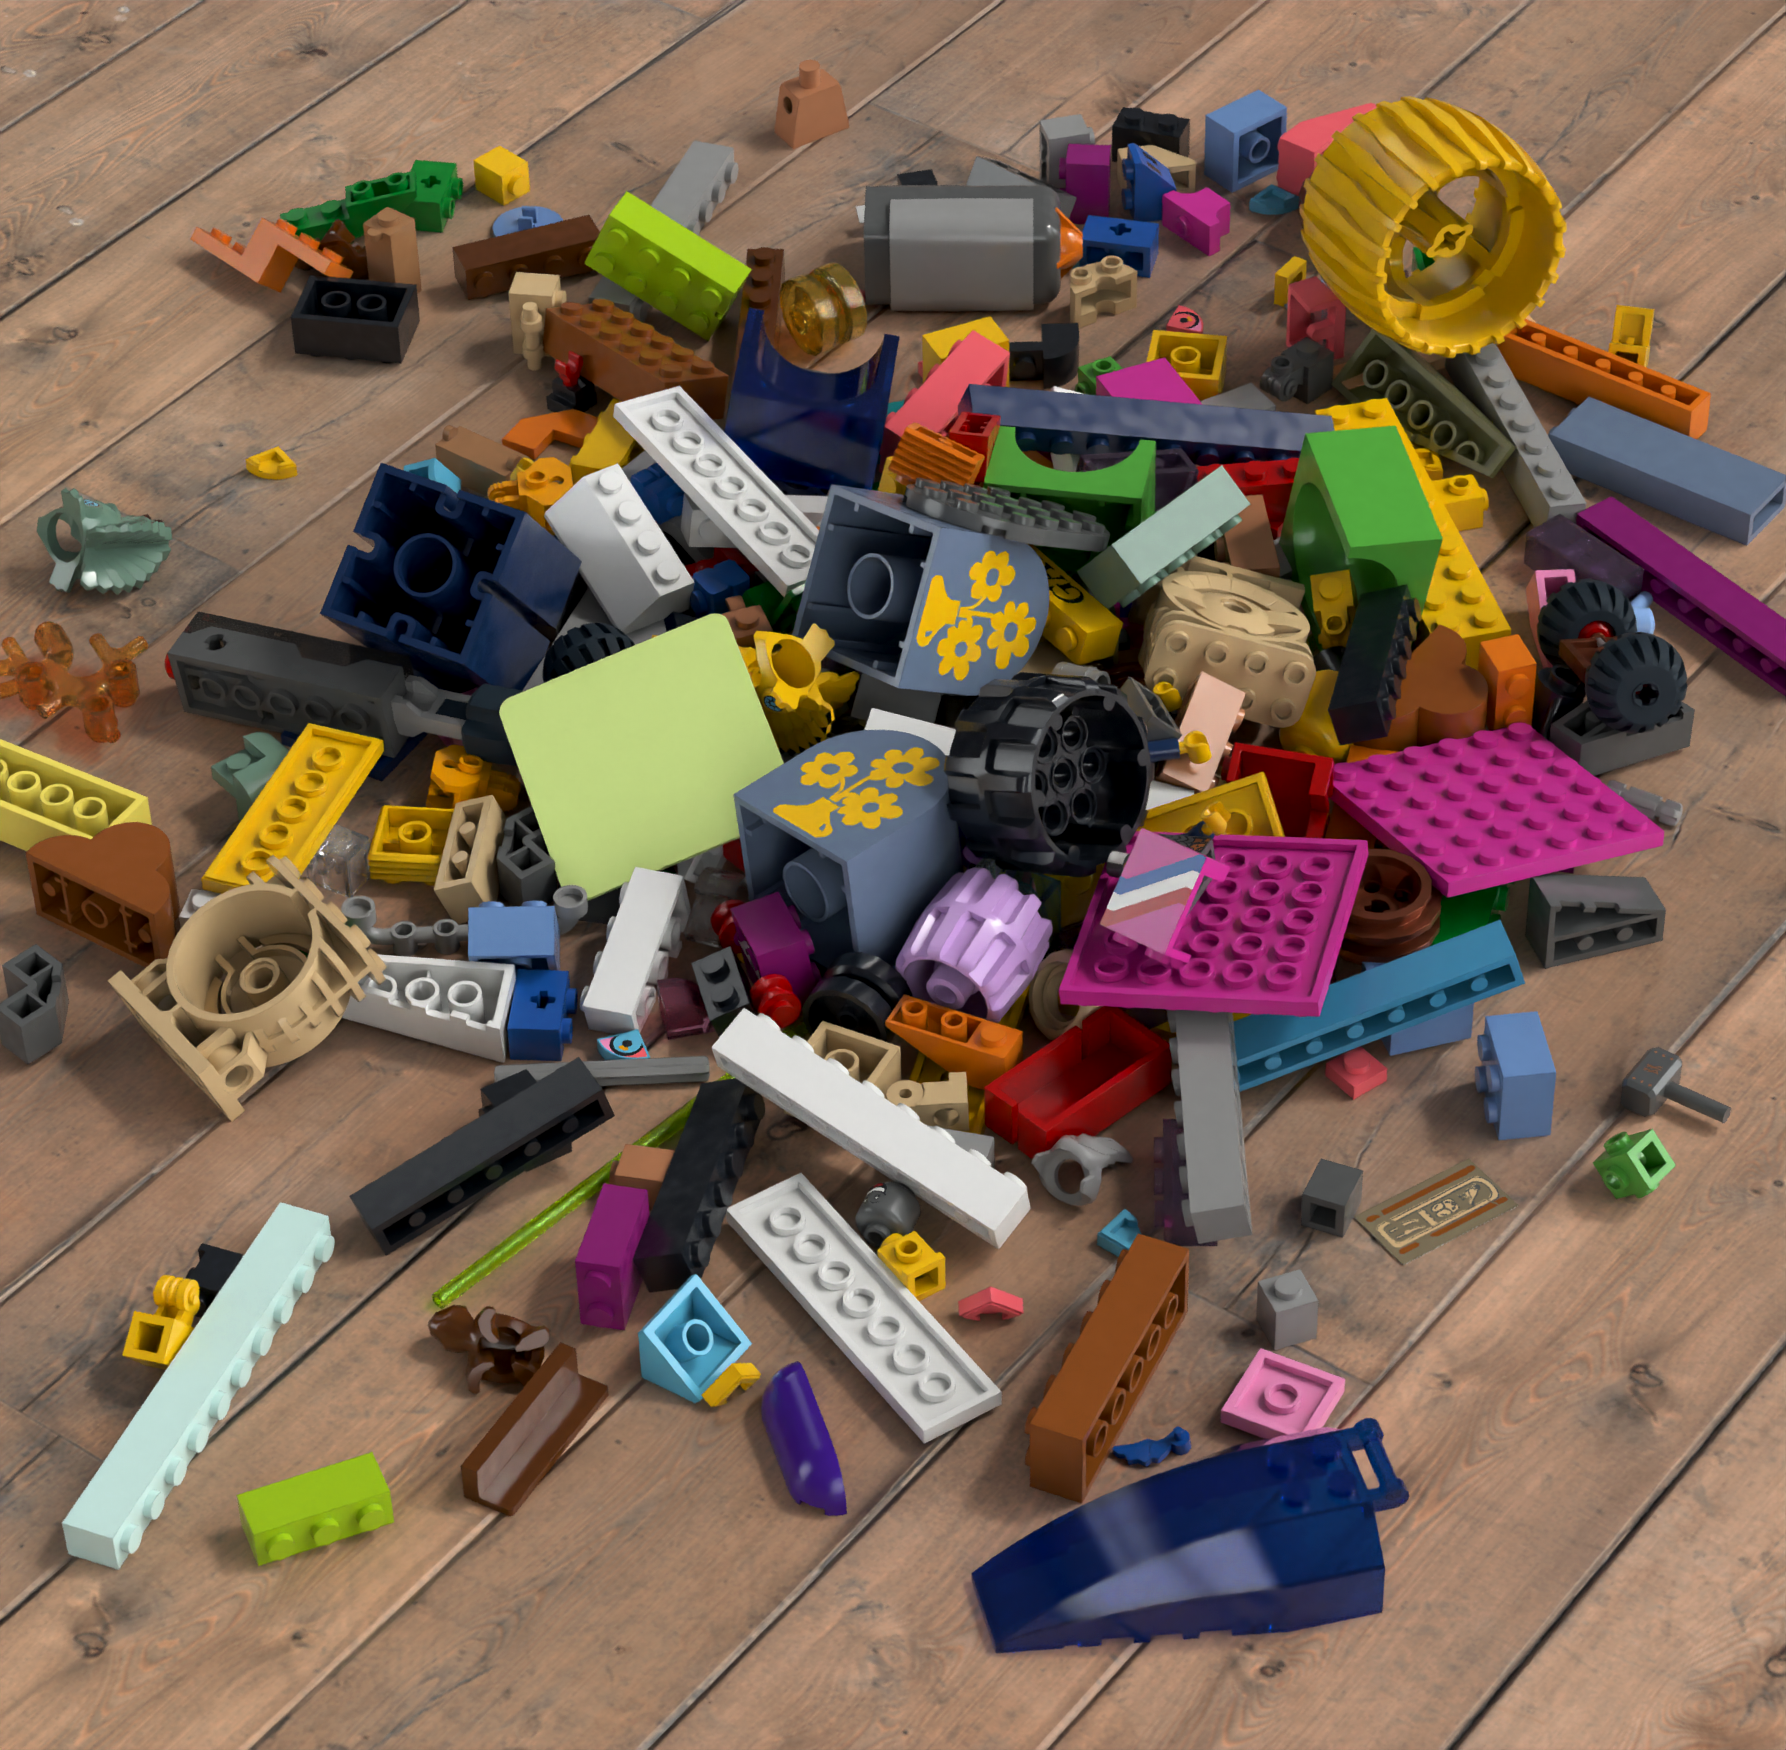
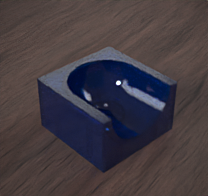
[724,308,900,490]

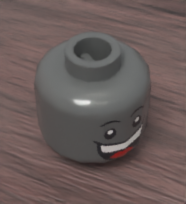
[855,1181,921,1248]

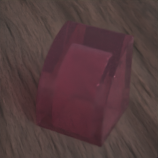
[657,978,715,1040]

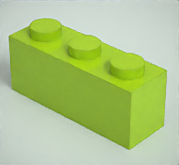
[237,1452,394,1566]

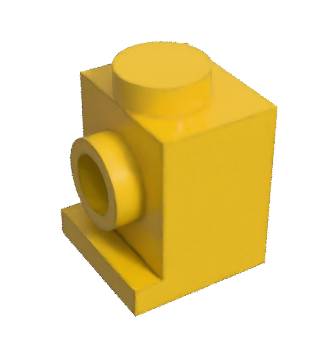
[877,1231,946,1301]

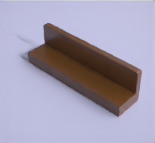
[461,1342,609,1516]

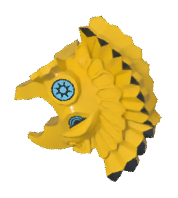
[739,623,860,756]

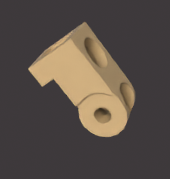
[886,1072,969,1131]

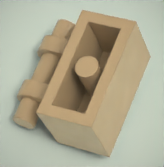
[508,272,567,371]

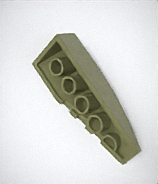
[1331,329,1516,478]

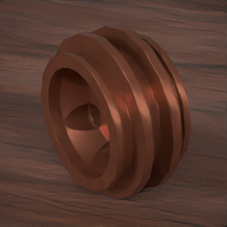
[1338,849,1442,966]

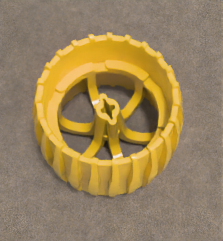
[1299,96,1567,358]

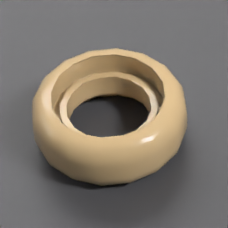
[1028,949,1103,1040]

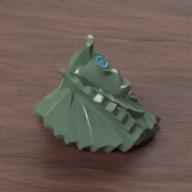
[36,488,172,595]

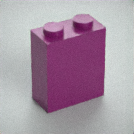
[575,1183,649,1330]

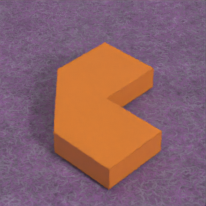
[502,409,598,460]

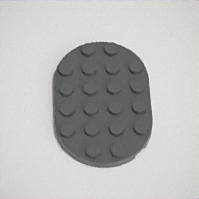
[902,478,1110,552]

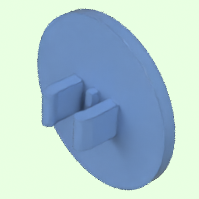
[493,206,563,237]

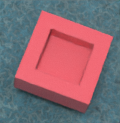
[1325,1046,1387,1100]

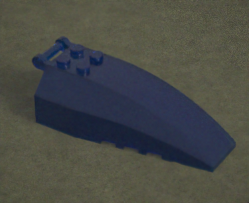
[971,1418,1409,1654]

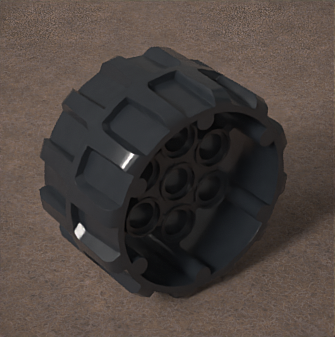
[944,672,1154,878]

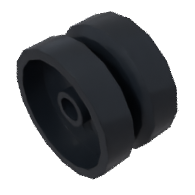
[802,952,913,1043]

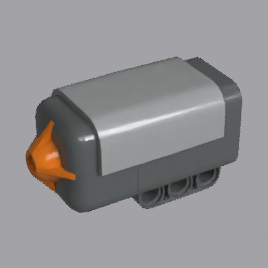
[864,185,1083,312]

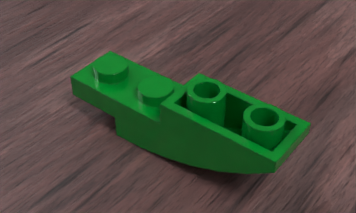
[280,171,417,241]

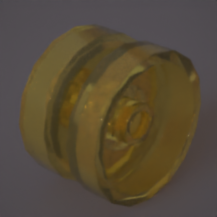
[779,262,867,356]

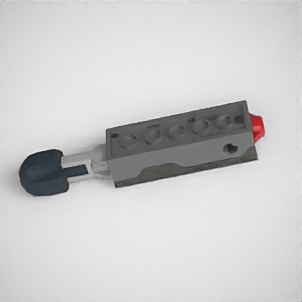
[165,612,523,766]

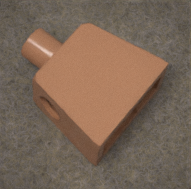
[775,60,849,149]

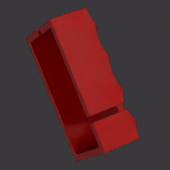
[984,1006,1172,1160]

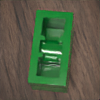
[401,160,463,233]

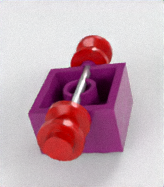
[710,892,821,1029]

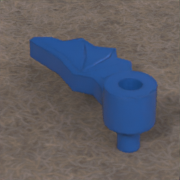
[1112,1426,1191,1467]

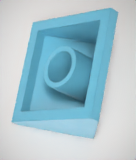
[638,1274,752,1403]

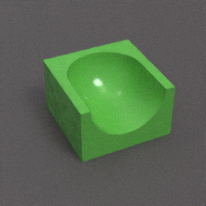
[983,426,1156,578]
[1279,426,1443,652]

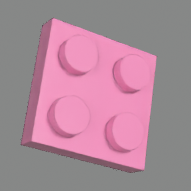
[1221,1348,1345,1454]

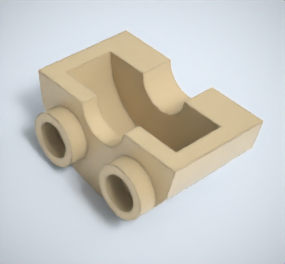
[1070,256,1137,328]

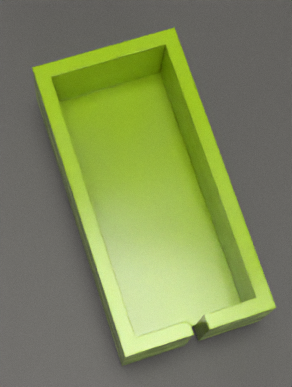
[584,191,752,341]

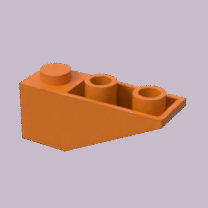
[885,994,1023,1090]

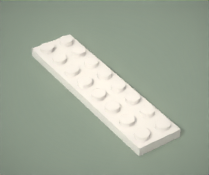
[613,386,819,597]
[726,1173,1002,1444]

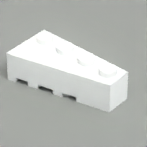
[580,867,694,1034]
[342,954,516,1063]

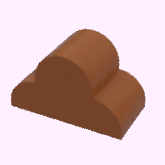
[1354,624,1489,752]
[25,822,180,968]

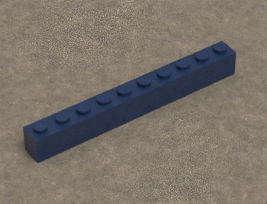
[957,384,1334,466]

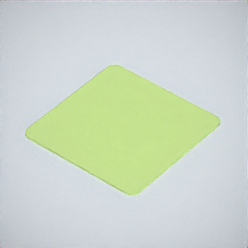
[499,613,784,901]

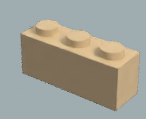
[434,795,507,924]

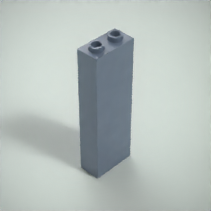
[1548,397,1786,546]

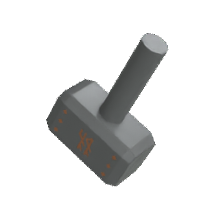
[1620,1047,1731,1123]

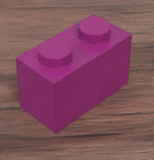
[1059,144,1111,224]

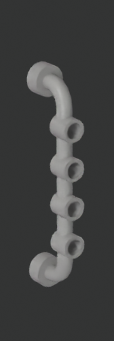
[341,885,588,957]

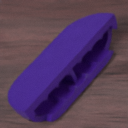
[761,1361,847,1516]

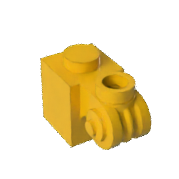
[1310,569,1358,649]
[122,1275,200,1370]

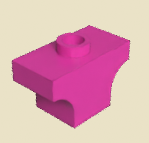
[1162,187,1231,256]

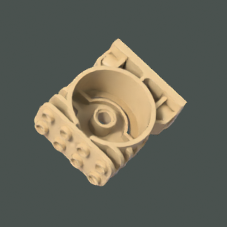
[1128,556,1316,728]
[108,855,387,1122]

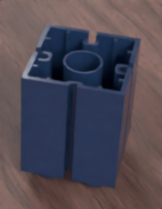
[320,463,582,691]

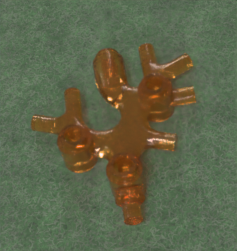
[0,621,148,743]

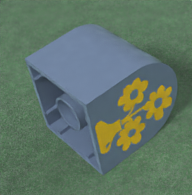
[792,484,1049,696]
[733,730,964,973]

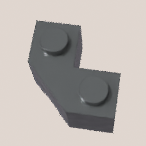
[496,806,557,906]
[0,944,69,1064]

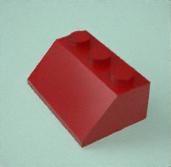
[1188,458,1299,522]

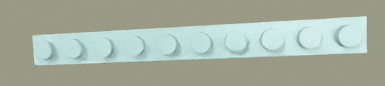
[62,1202,335,1570]

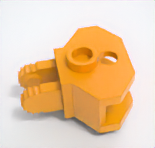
[487,457,573,536]
[425,744,521,812]

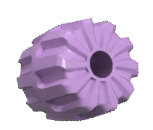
[895,868,1053,1023]

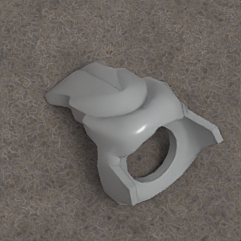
[1031,1134,1133,1206]

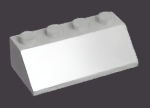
[544,463,695,634]

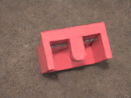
[1286,276,1346,360]

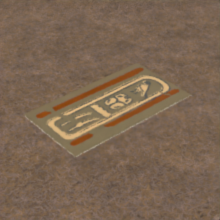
[1354,1158,1519,1265]

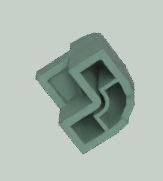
[211,732,289,823]

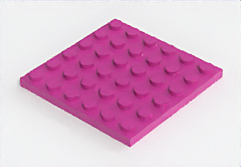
[1328,723,1664,898]
[1059,831,1369,1017]

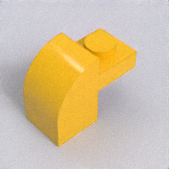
[1608,305,1655,367]

